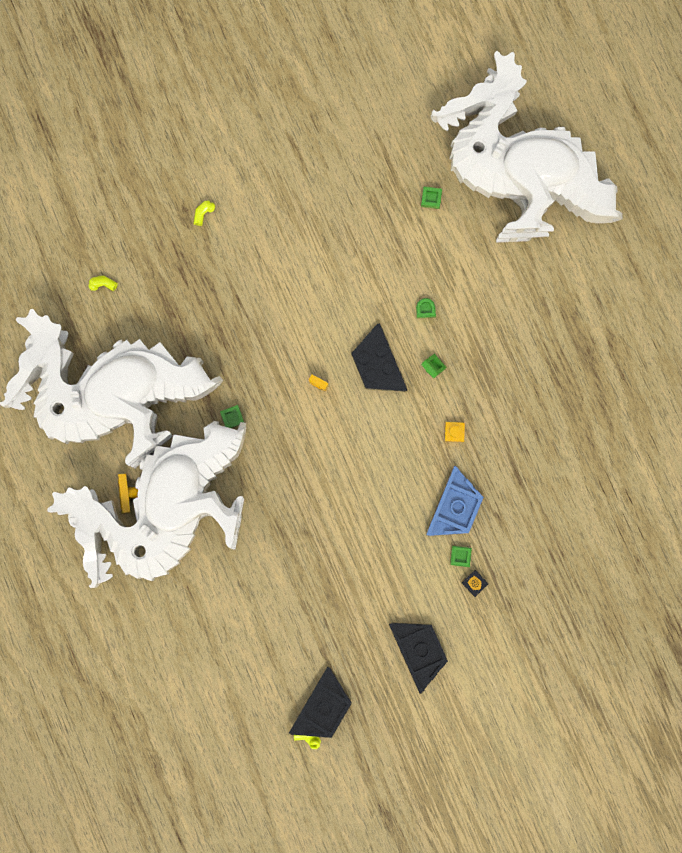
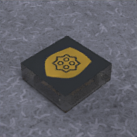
[461,570,488,597]

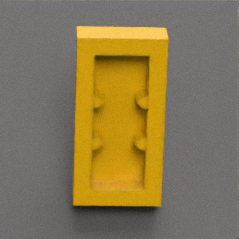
[117,474,138,514]

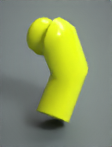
[88,275,118,291]
[294,735,321,749]

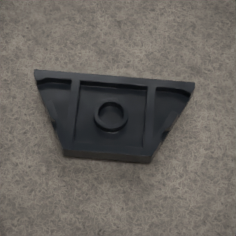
[351,323,407,392]
[389,623,448,694]
[289,667,352,738]

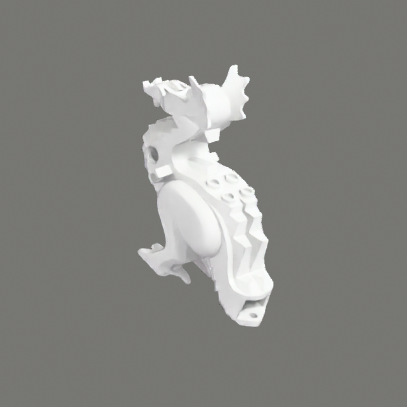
[431,51,623,243]
[0,309,223,469]
[47,421,247,588]

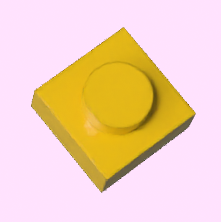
[445,422,465,442]

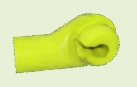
[193,200,215,226]

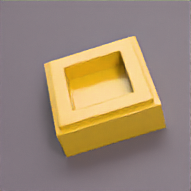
[309,374,329,392]

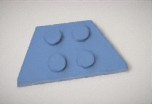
[426,466,484,536]

